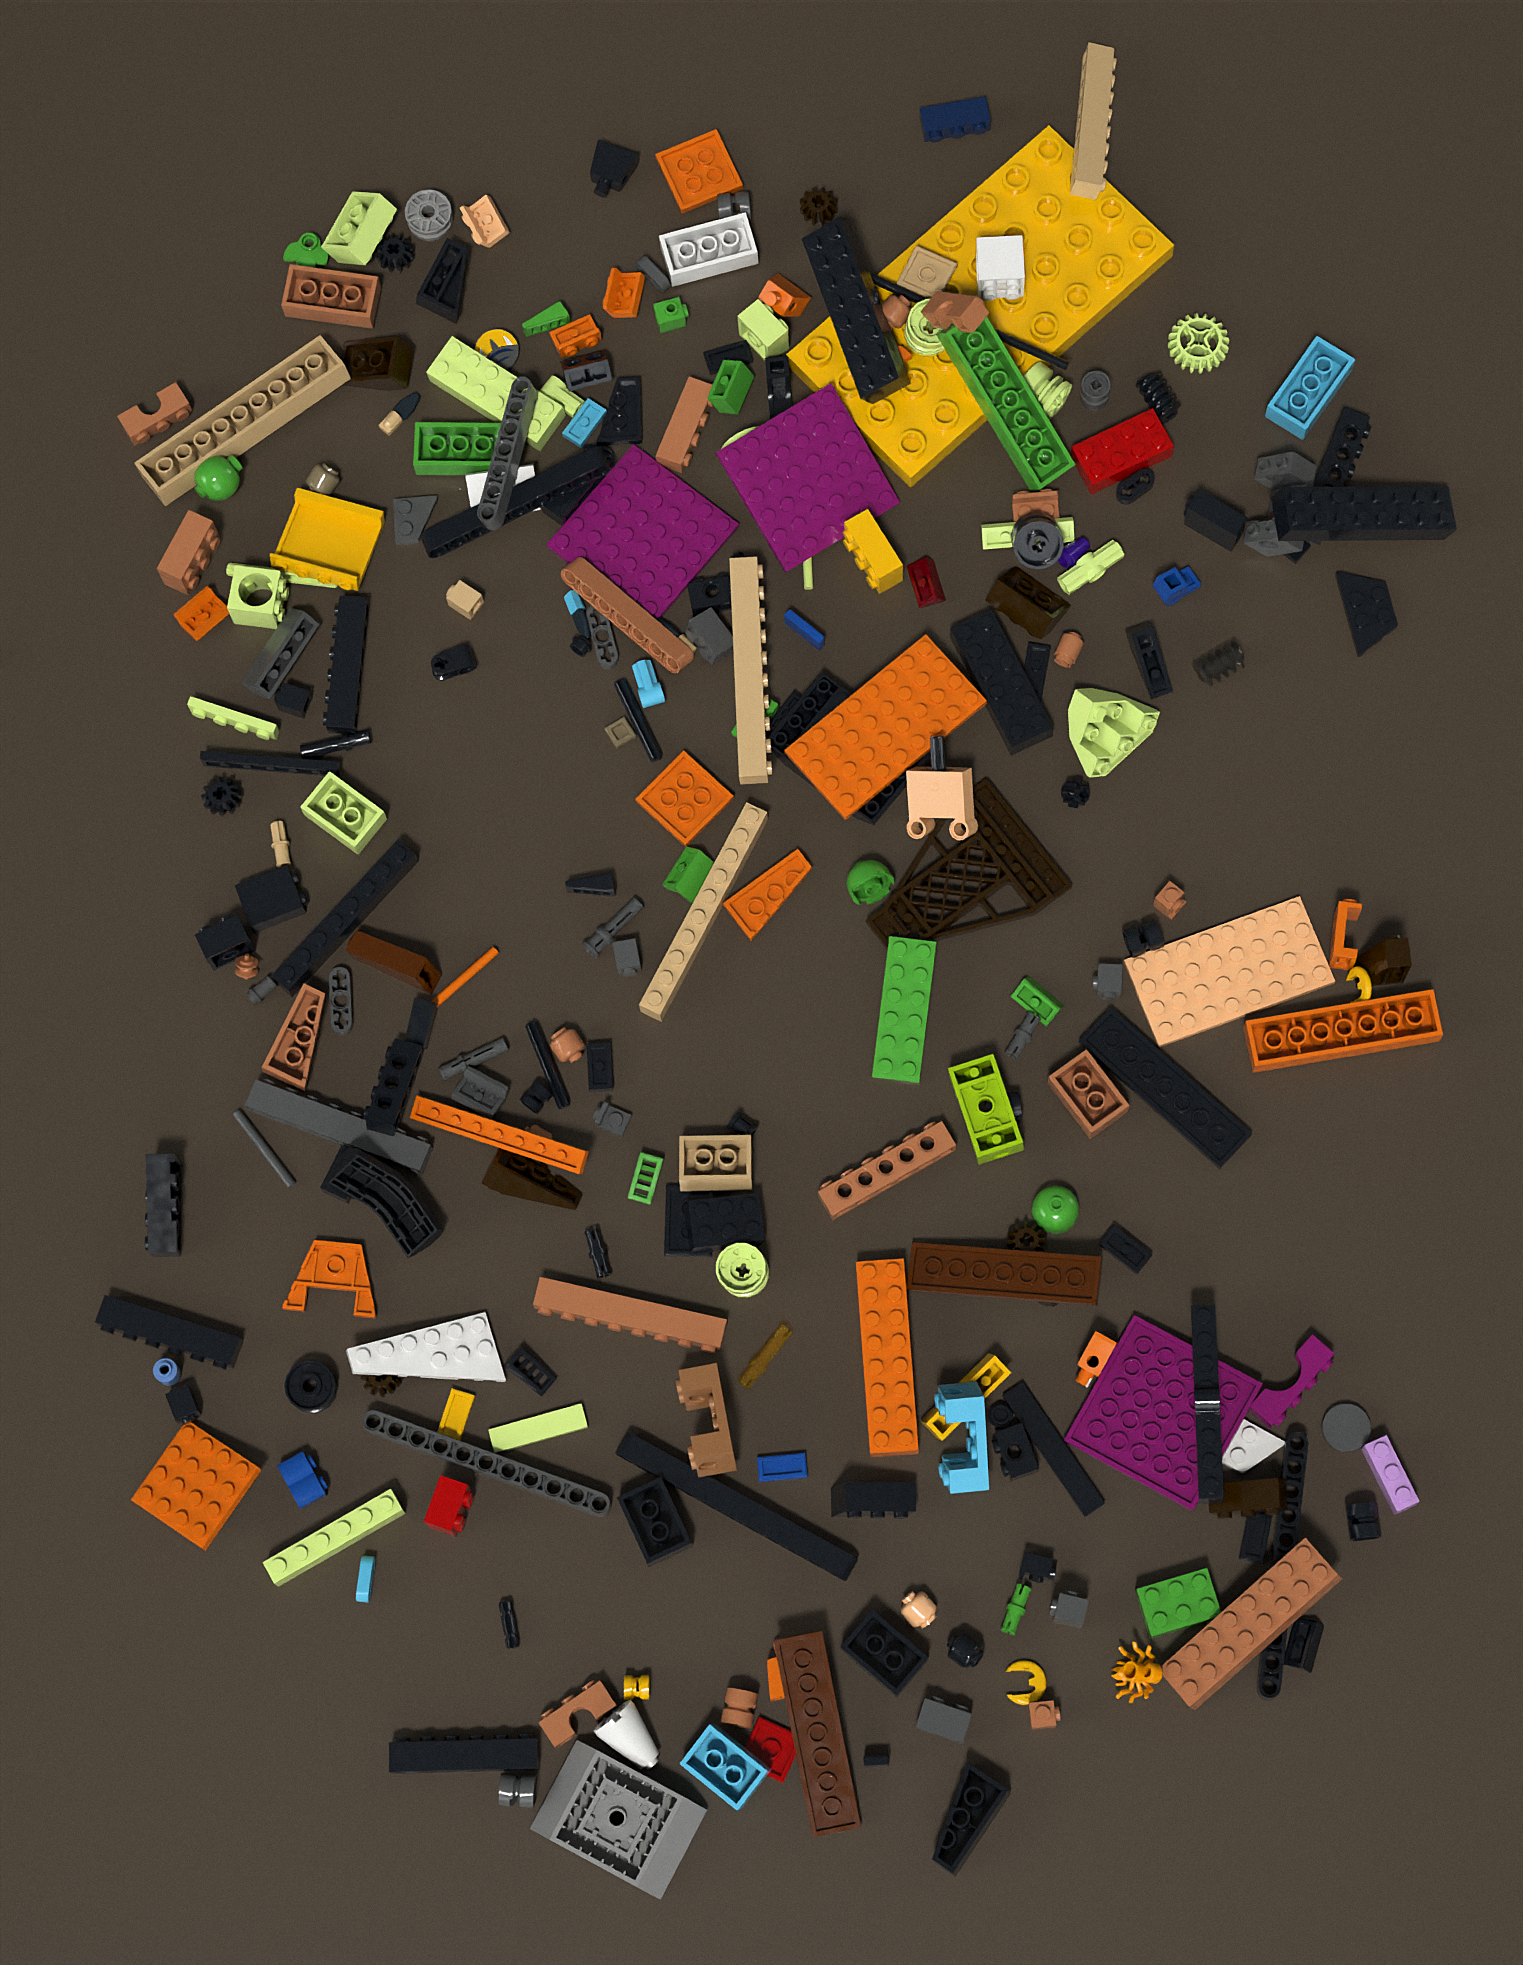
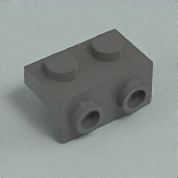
[451,1066,509,1120]

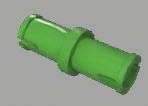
[1000,1584,1031,1635]

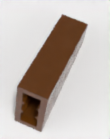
[346,930,442,995]

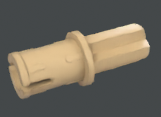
[270,821,292,868]

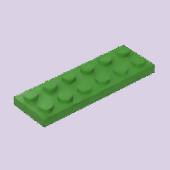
[872,936,937,1083]

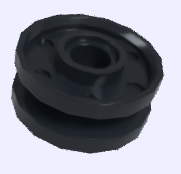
[284,1360,338,1414]

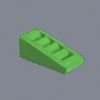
[522,301,571,337]
[628,1152,664,1204]

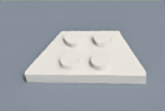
[1222,1419,1285,1474]

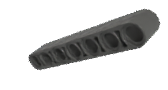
[477,376,538,530]

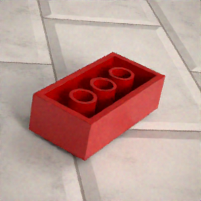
[1070,408,1174,495]

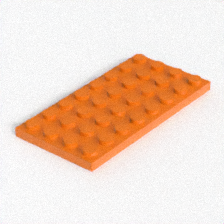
[784,634,987,821]

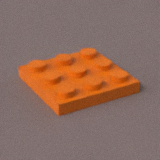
[655,129,743,214]
[635,750,734,847]

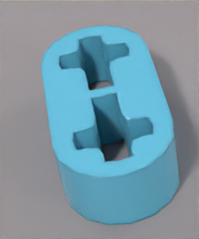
[356,1555,375,1603]

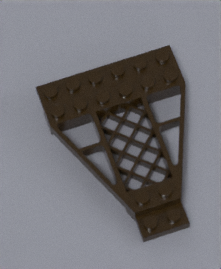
[866,779,1072,951]

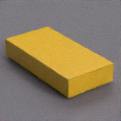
[437,1388,475,1441]

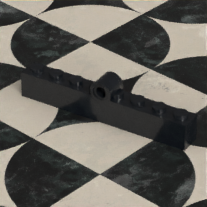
[1191,1305,1224,1504]

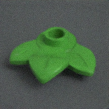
[283,233,328,268]

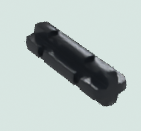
[499,1600,520,1649]

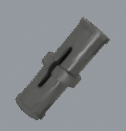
[1005,1012,1041,1060]

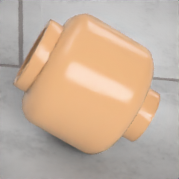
[901,1591,937,1628]

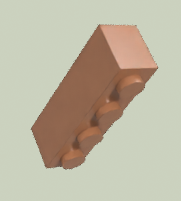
[656,377,714,473]

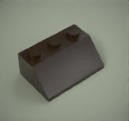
[985,566,1071,640]

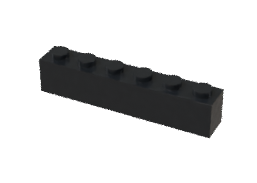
[323,596,370,735]
[95,1295,243,1370]
[389,1734,539,1774]

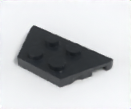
[1335,572,1398,657]

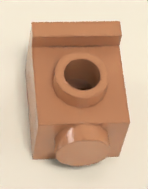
[1153,881,1186,920]

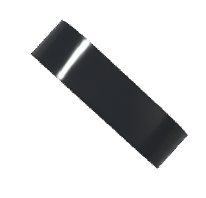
[1116,468,1155,505]

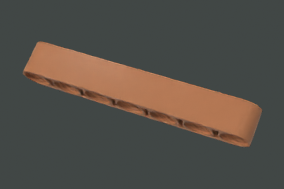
[561,557,694,674]

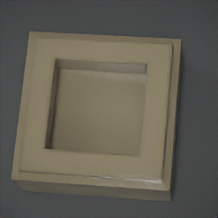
[604,717,636,749]

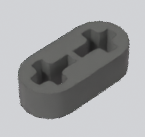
[634,255,671,294]

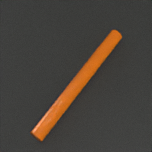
[431,947,499,1007]

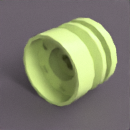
[904,299,952,356]
[1024,362,1072,420]
[716,1243,769,1297]

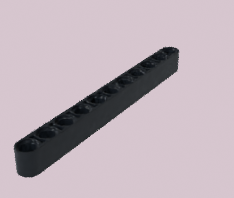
[615,1432,858,1581]
[1256,1432,1308,1700]

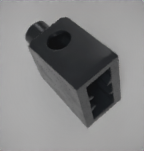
[590,140,639,198]

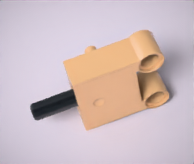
[906,735,978,840]

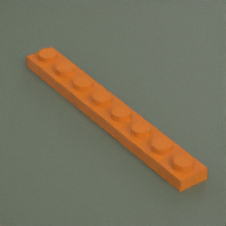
[410,1095,589,1174]

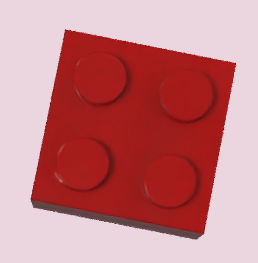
[424,1475,474,1537]

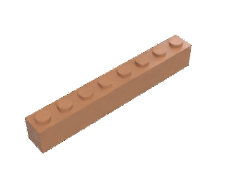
[533,1277,728,1353]

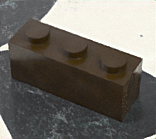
[1209,1478,1287,1519]

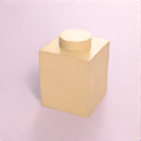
[446,580,484,620]

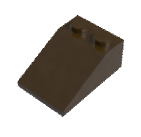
[341,336,414,391]

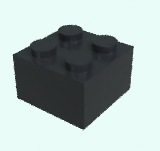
[194,914,256,971]

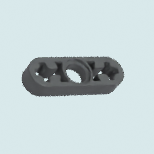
[586,606,619,669]
[329,967,353,1036]

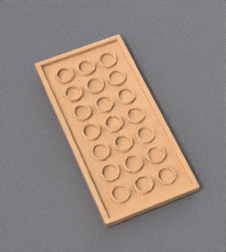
[1124,896,1335,1048]

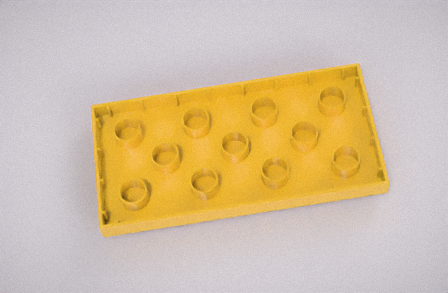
[786,125,1174,488]

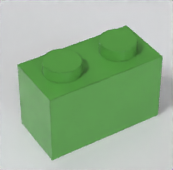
[707,360,754,415]

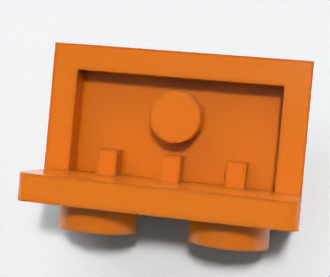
[603,268,645,318]
[549,314,602,358]
[174,586,229,641]

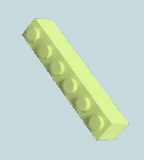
[263,1489,406,1587]

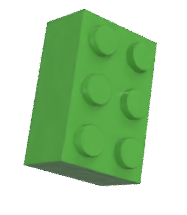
[1135,1568,1221,1639]

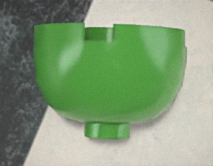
[846,860,895,905]
[1031,1185,1079,1234]

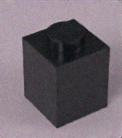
[274,683,313,719]
[165,1385,201,1425]

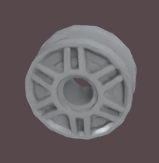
[405,189,453,241]

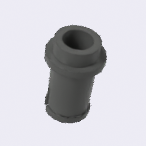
[246,976,277,1005]

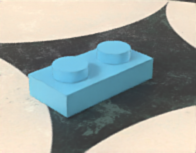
[562,398,607,448]

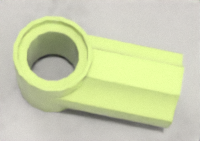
[539,375,585,418]

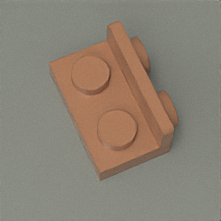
[1012,489,1060,522]

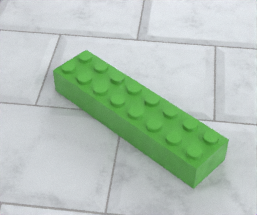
[936,316,1076,490]

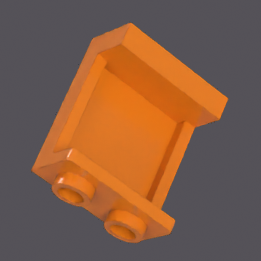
[1328,899,1362,970]

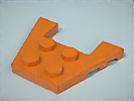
[282,1240,376,1319]

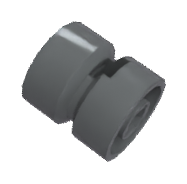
[717,191,751,221]
[1080,371,1111,410]
[499,1773,537,1808]

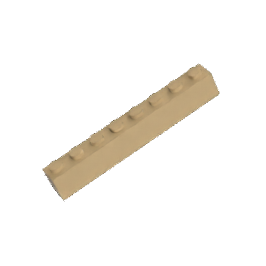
[1070,42,1117,200]

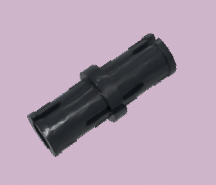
[584,1228,612,1278]

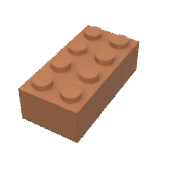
[281,264,381,329]

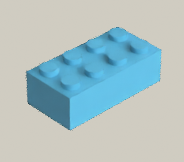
[1265,336,1355,440]

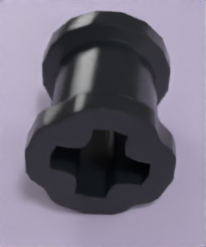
[727,1111,758,1137]

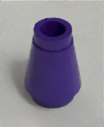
[1057,537,1090,568]

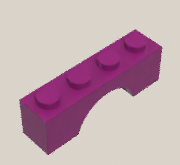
[1249,1334,1335,1429]

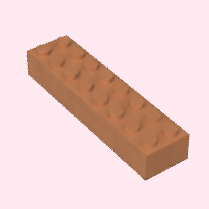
[1161,1538,1342,1710]

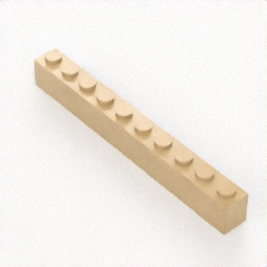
[729,557,772,784]
[639,802,768,1022]

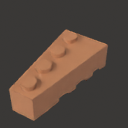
[262,984,326,1092]

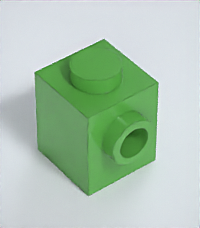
[653,297,689,333]

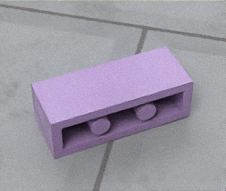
[1361,1435,1420,1515]

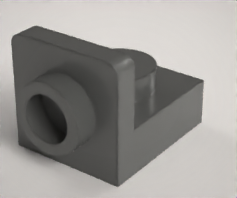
[593,1101,632,1138]

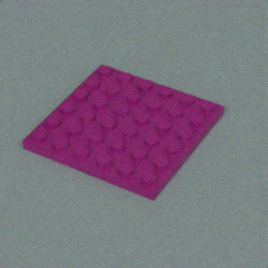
[715,383,900,573]
[546,444,739,619]
[1064,1315,1263,1512]

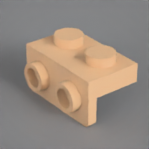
[460,195,510,248]

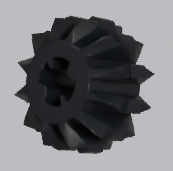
[376,234,414,273]
[201,776,242,817]

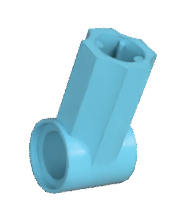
[632,660,665,708]

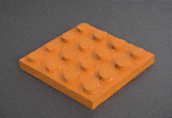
[131,1422,261,1551]

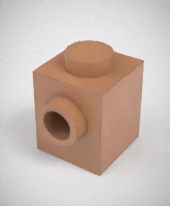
[1028,1700,1060,1730]

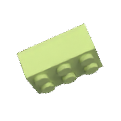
[321,191,397,265]
[301,771,387,855]

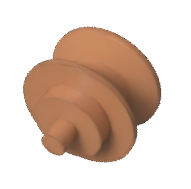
[235,954,259,980]

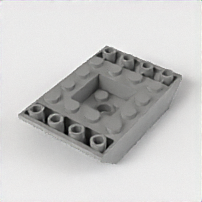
[530,1740,707,1900]

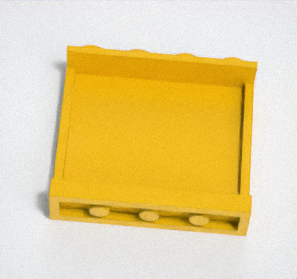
[270,488,385,591]

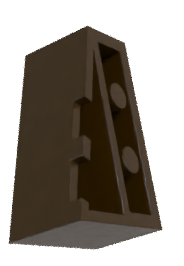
[1353,935,1412,988]

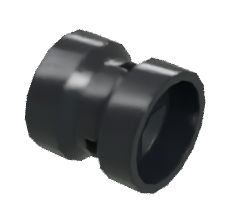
[519,1081,553,1114]

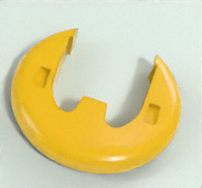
[1346,966,1372,1003]
[1005,1660,1047,1705]

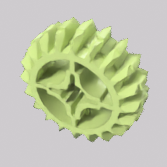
[1168,313,1229,374]

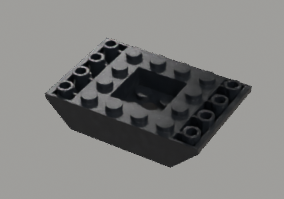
[767,673,931,825]

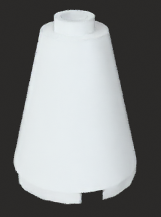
[593,1700,659,1770]

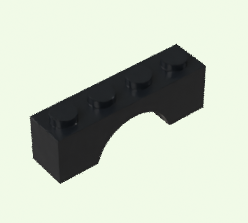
[765,356,792,419]

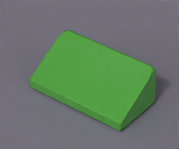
[1011,976,1064,1026]

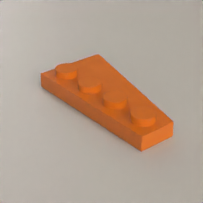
[723,849,812,941]

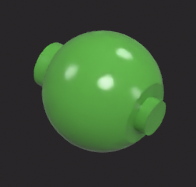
[194,455,243,501]

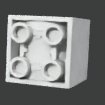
[976,235,1025,301]

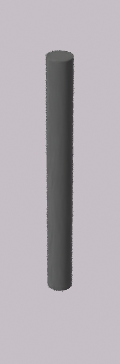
[233,1110,296,1188]

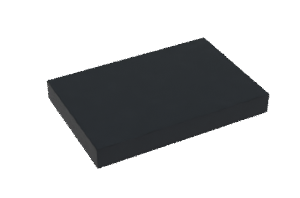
[664,1185,714,1258]

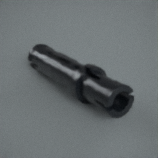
[300,730,371,759]

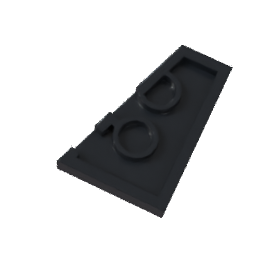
[596,377,642,445]

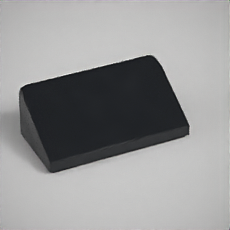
[405,998,438,1049]
[1284,1618,1324,1673]

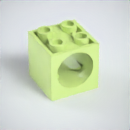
[227,565,289,629]

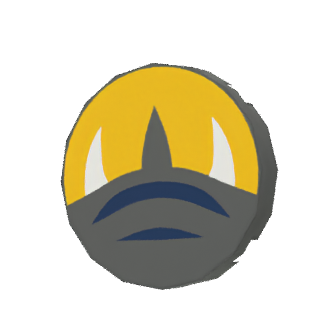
[474,329,520,371]

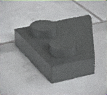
[393,495,438,545]

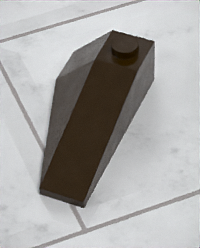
[481,1148,582,1210]

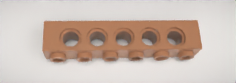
[818,1121,956,1221]

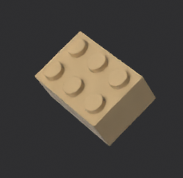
[679,1135,752,1191]

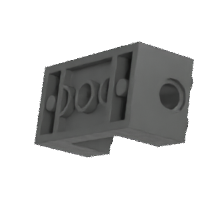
[1243,452,1317,557]

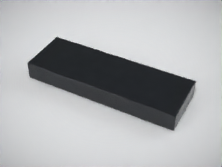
[1023,642,1051,703]

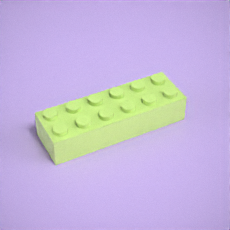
[426,336,566,451]

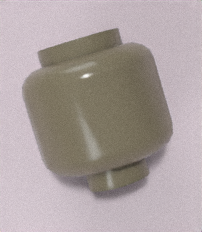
[306,462,340,496]

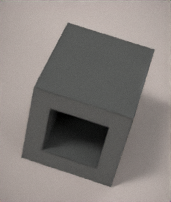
[612,938,642,977]

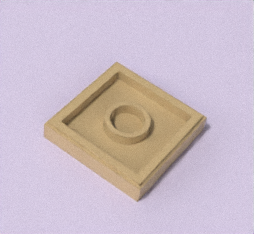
[897,245,957,299]

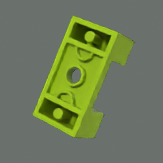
[948,1054,1024,1165]

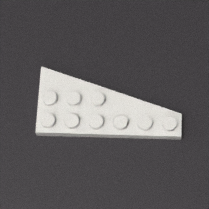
[346,1312,506,1382]

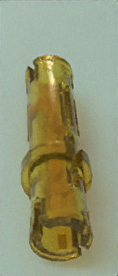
[737,1324,793,1390]

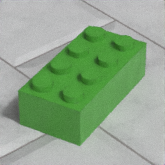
[413,422,508,475]

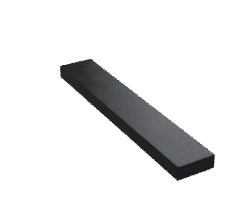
[200,751,341,777]
[1002,1382,1105,1518]

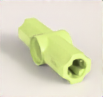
[1057,540,1125,595]

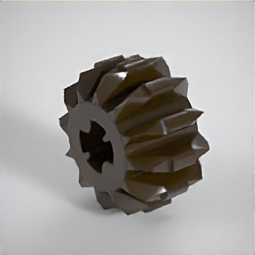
[800,187,837,226]
[1006,1221,1047,1252]
[361,1375,402,1397]

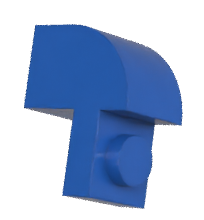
[1152,566,1201,606]

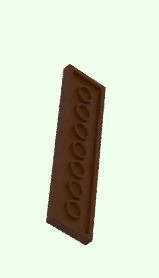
[906,1242,1103,1306]
[773,1630,861,1838]

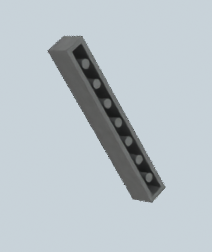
[245,1079,433,1175]

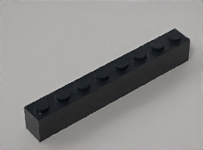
[271,839,419,997]

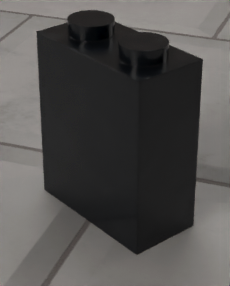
[1183,490,1247,552]
[235,865,307,933]

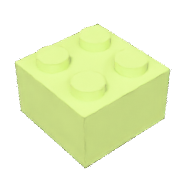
[738,299,789,361]

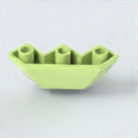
[1068,688,1160,777]

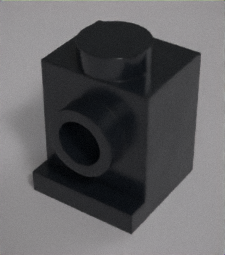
[1019,1552,1057,1583]

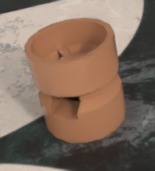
[720,1688,758,1729]

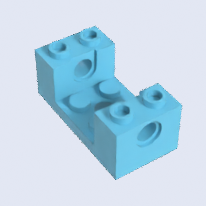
[934,1382,989,1494]

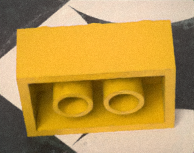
[842,509,903,594]

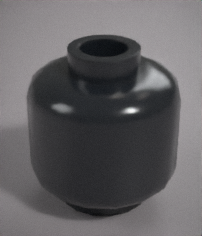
[947,1632,985,1669]

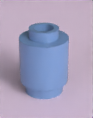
[153,1358,181,1386]

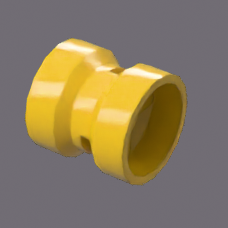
[624,1675,650,1700]

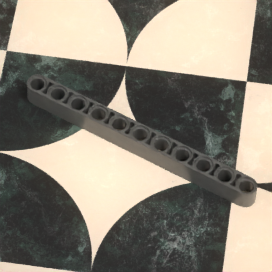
[362,1410,612,1517]

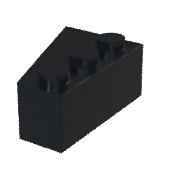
[830,1482,916,1519]

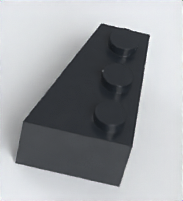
[416,238,467,324]

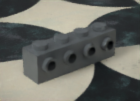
[241,608,319,699]

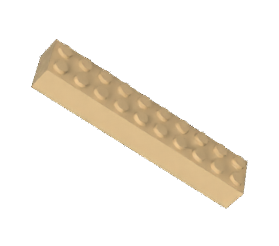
[134,335,351,507]

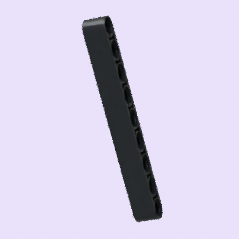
[420,447,611,558]

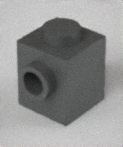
[1092,964,1122,1001]

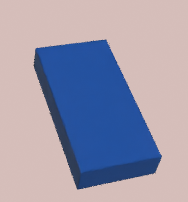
[784,610,825,651]
[757,1453,808,1483]

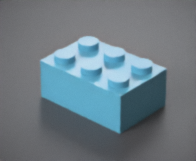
[680,1723,772,1811]

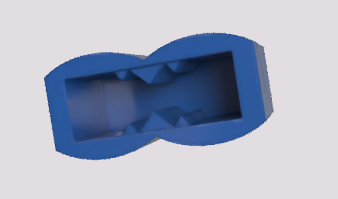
[277,1451,328,1510]

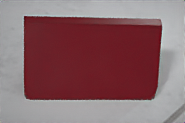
[907,557,946,608]

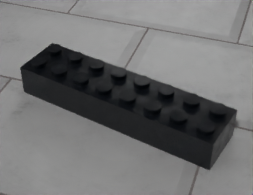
[802,217,911,404]
[1271,487,1457,541]

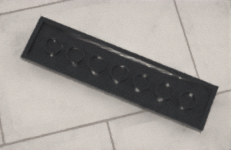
[1078,1007,1252,1170]

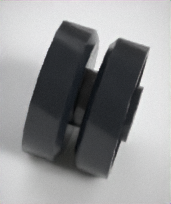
[1011,512,1064,570]

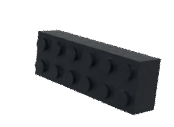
[950,609,1053,756]

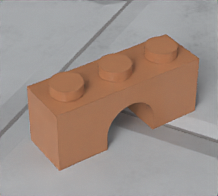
[921,291,989,333]
[117,382,193,446]
[538,1680,617,1749]

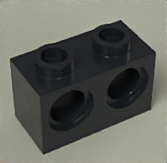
[560,350,612,391]

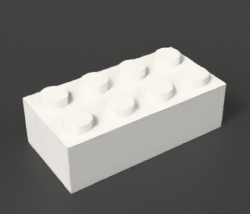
[659,212,759,287]

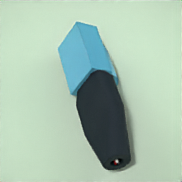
[564,590,591,639]

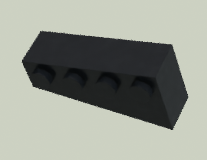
[145,1153,182,1257]
[932,1762,1011,1877]

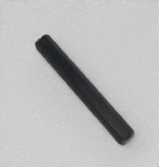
[614,679,662,762]
[525,1021,570,1109]

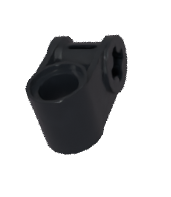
[431,644,477,681]

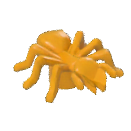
[1111,1641,1163,1703]

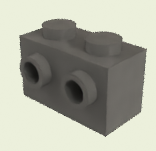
[685,607,733,666]
[1049,1590,1089,1629]
[916,1696,972,1744]

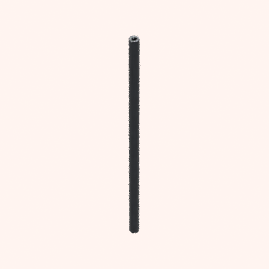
[870,273,1069,370]

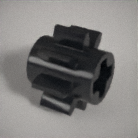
[1061,778,1090,808]

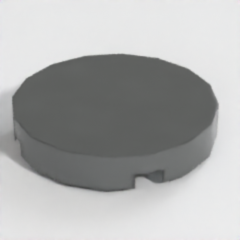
[1322,1404,1371,1453]

